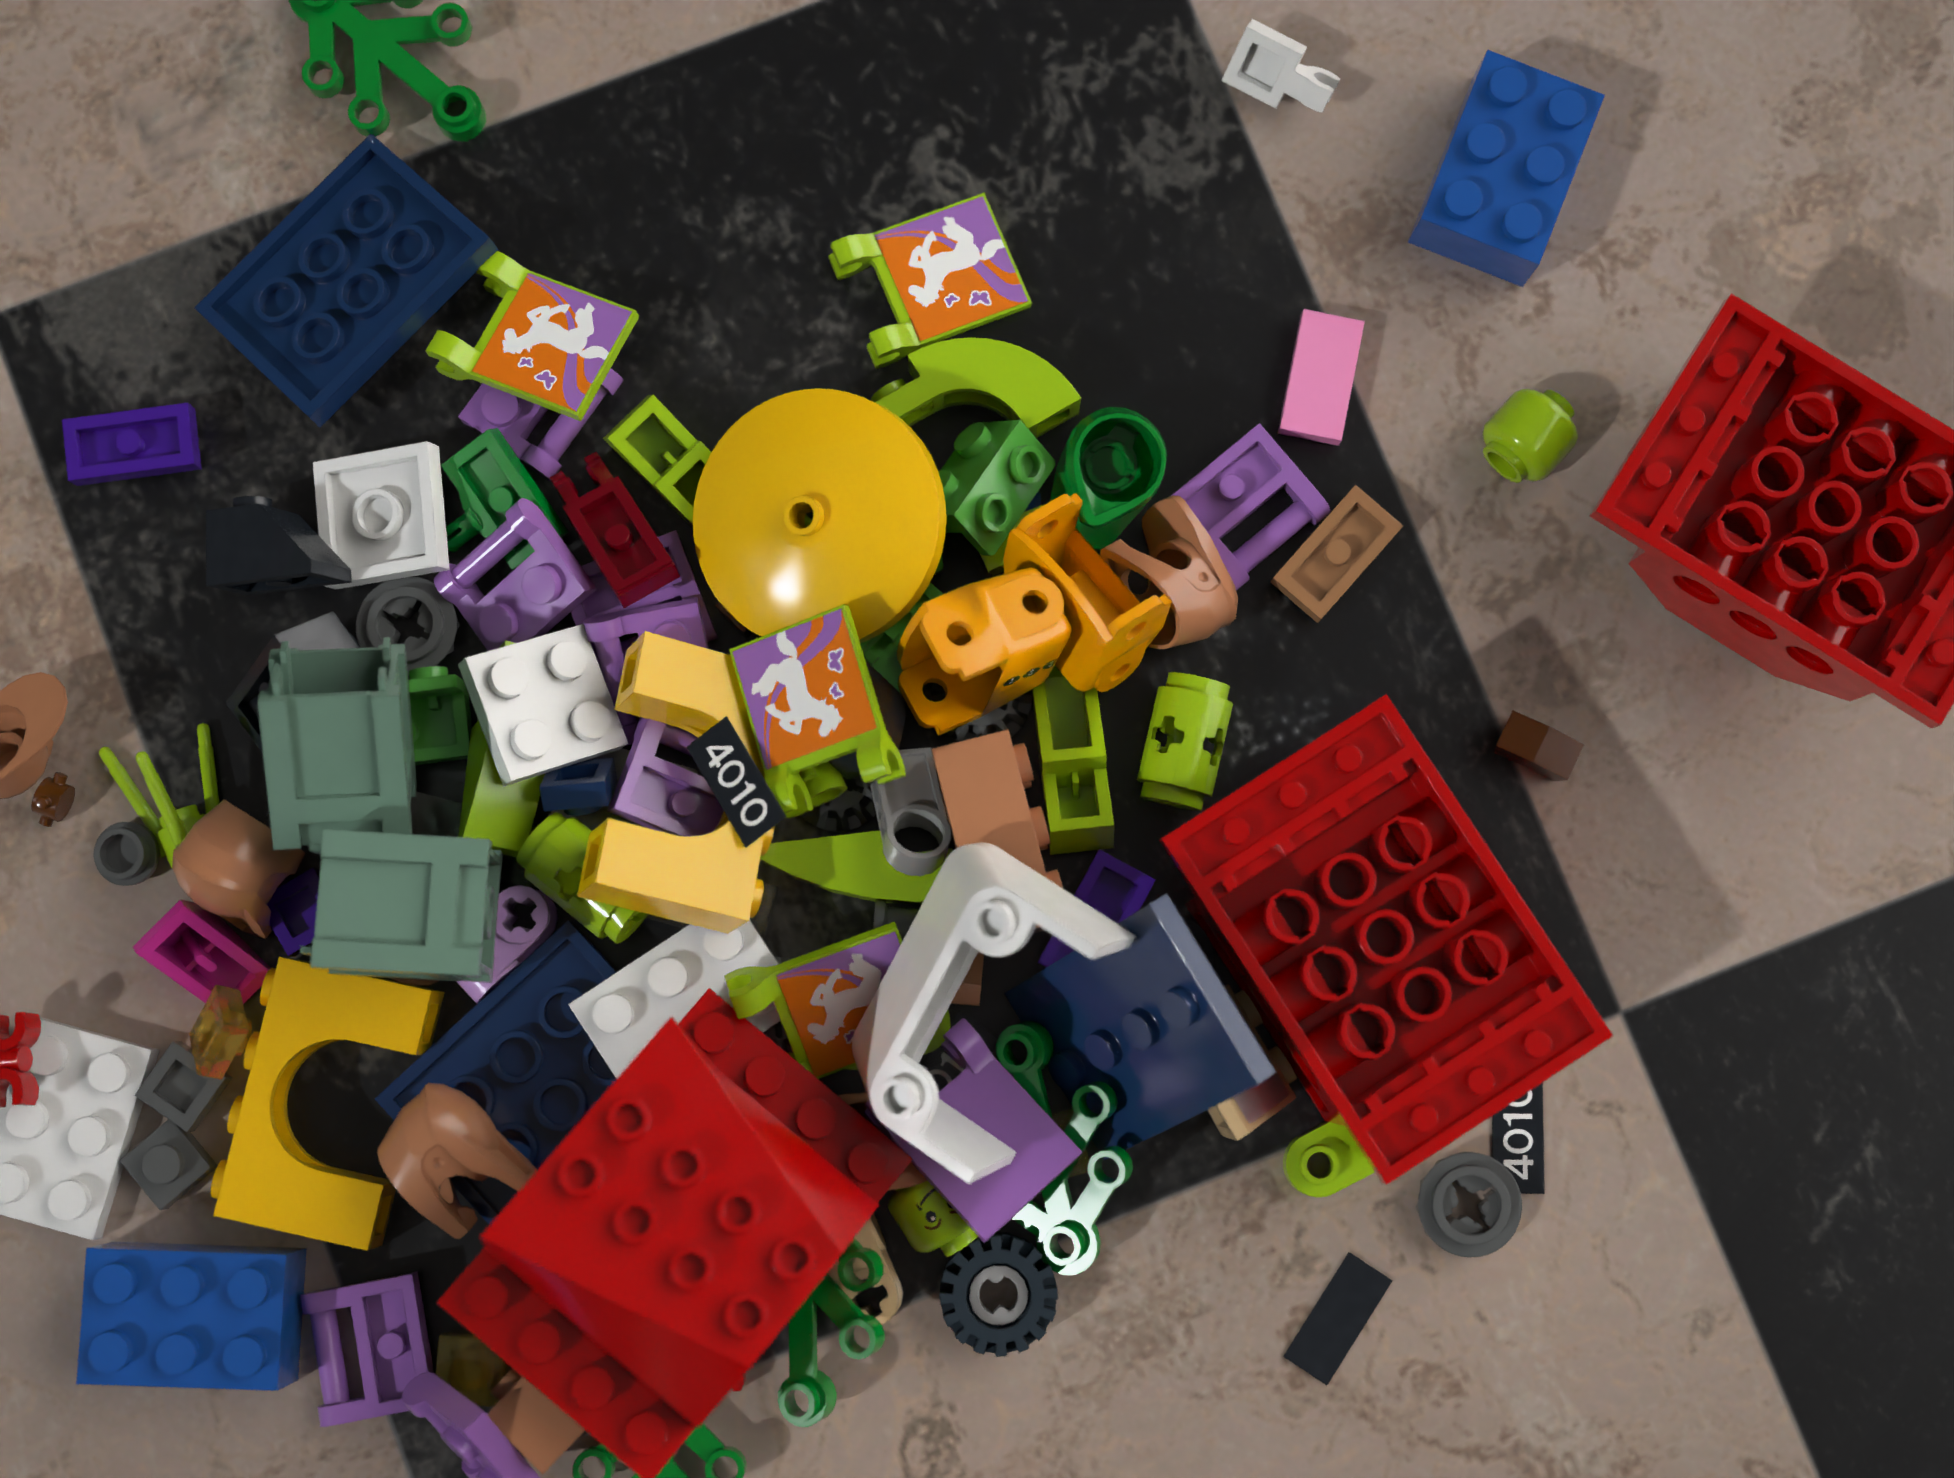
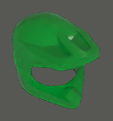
[1049,407,1167,550]

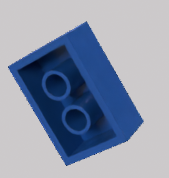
[1408,50,1605,287]
[76,1242,307,1391]

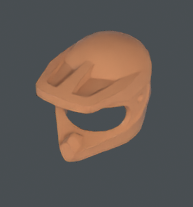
[1100,495,1238,649]
[172,800,305,939]
[377,1083,537,1239]

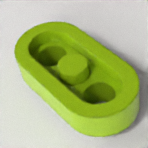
[1283,1121,1375,1198]

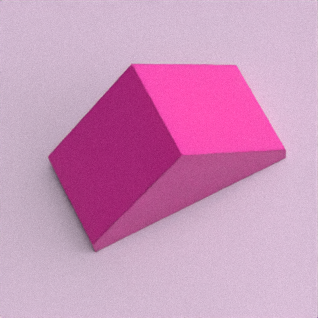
[133,900,270,1019]

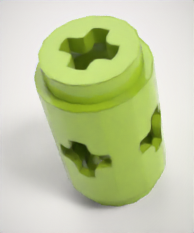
[1137,672,1233,812]
[516,812,648,944]

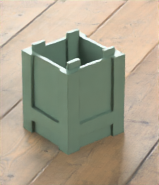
[258,637,417,850]
[300,829,503,983]

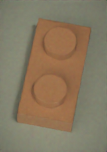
[1270,485,1403,623]

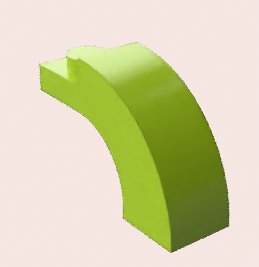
[871,337,1081,438]

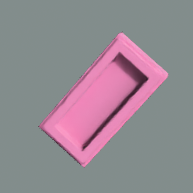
[1278,309,1365,446]

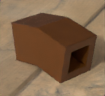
[1494,710,1584,781]

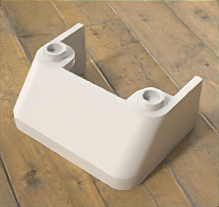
[852,842,1136,1184]

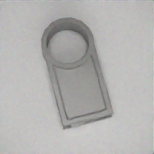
[870,747,951,876]

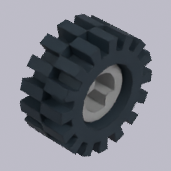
[939,1232,1058,1357]

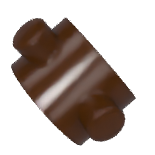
[31,772,75,827]

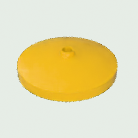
[693,388,947,643]

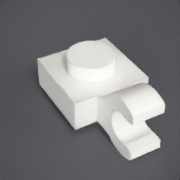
[1221,19,1340,113]

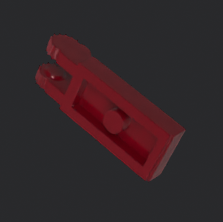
[549,452,680,608]

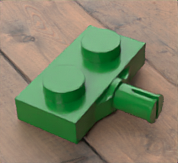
[441,428,569,570]

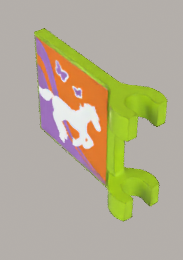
[829,193,1032,369]
[426,251,639,421]
[729,604,906,818]
[724,921,935,1079]

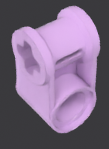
[456,885,558,1004]

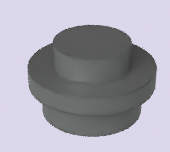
[93,822,160,886]

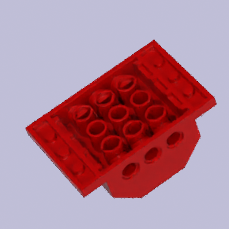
[1590,293,1954,728]
[1160,694,1614,1185]
[437,988,913,1478]

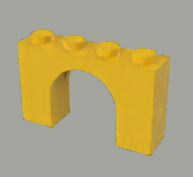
[577,631,774,934]
[211,957,445,1251]

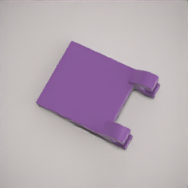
[864,1018,1082,1243]

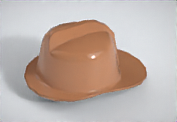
[0,672,68,799]

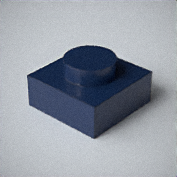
[540,757,618,816]

